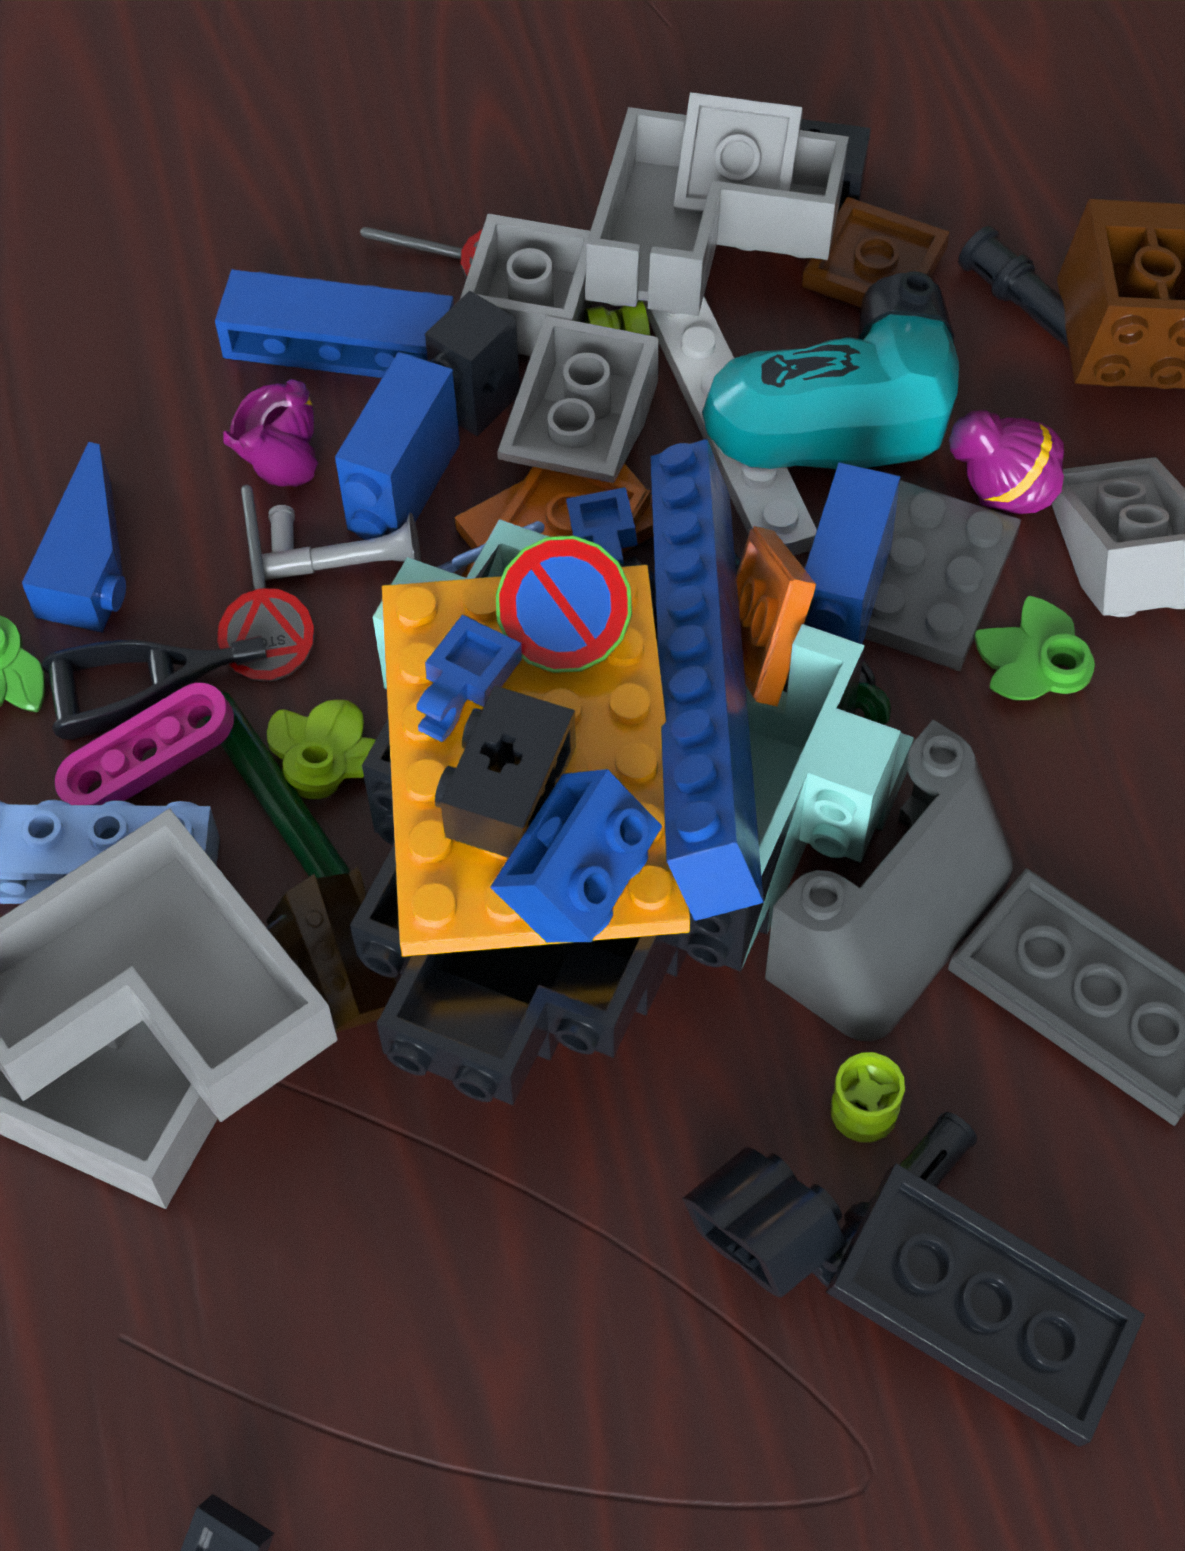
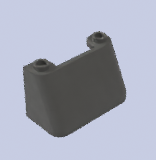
[765,719,1013,1042]

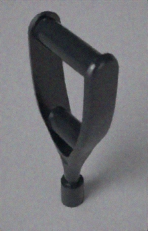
[42,635,267,740]

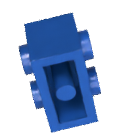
[490,769,662,943]

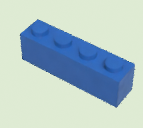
[215,269,454,378]

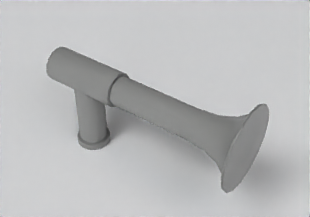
[262,505,421,581]

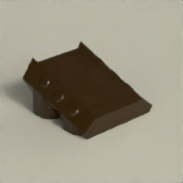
[266,866,396,1032]

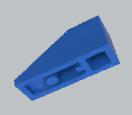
[22,442,126,633]

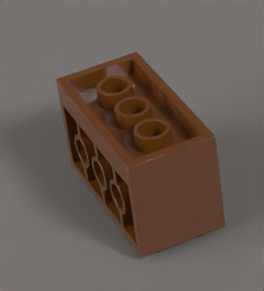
[1057,199,1185,389]

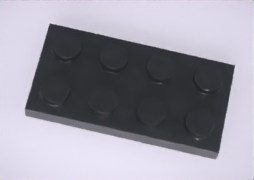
[826,1163,1145,1447]

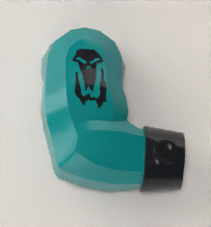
[702,271,959,469]

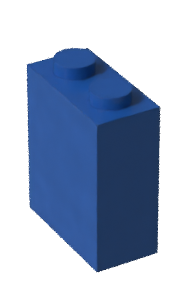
[335,352,460,540]
[804,462,900,644]

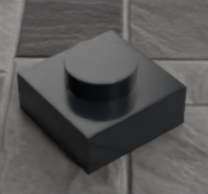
[180,1494,275,1551]

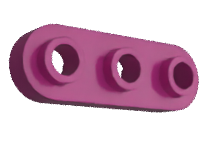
[55,683,234,805]

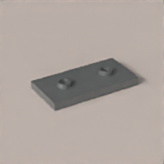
[948,868,1185,1126]

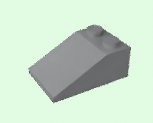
[497,315,658,483]
[1052,457,1185,617]

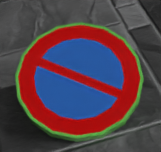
[496,536,632,673]

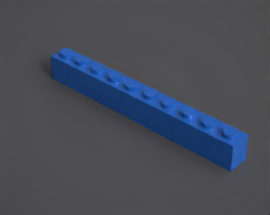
[650,439,764,921]

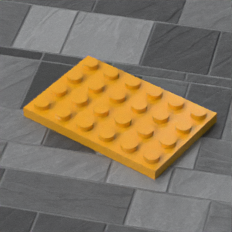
[382,565,690,957]

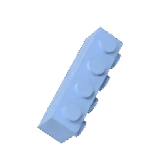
[0,800,220,904]

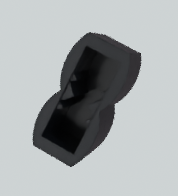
[682,1147,846,1298]

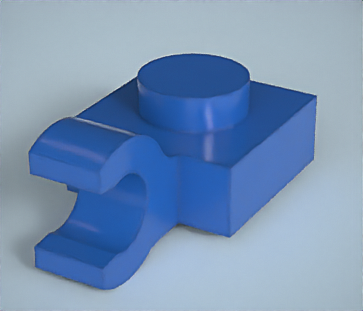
[566,487,638,564]
[416,615,522,742]

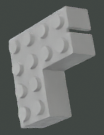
[585,107,849,316]
[0,808,337,1122]
[0,1021,218,1209]

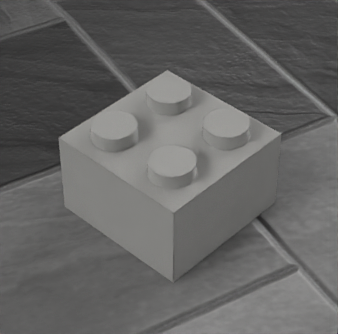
[460,214,592,356]

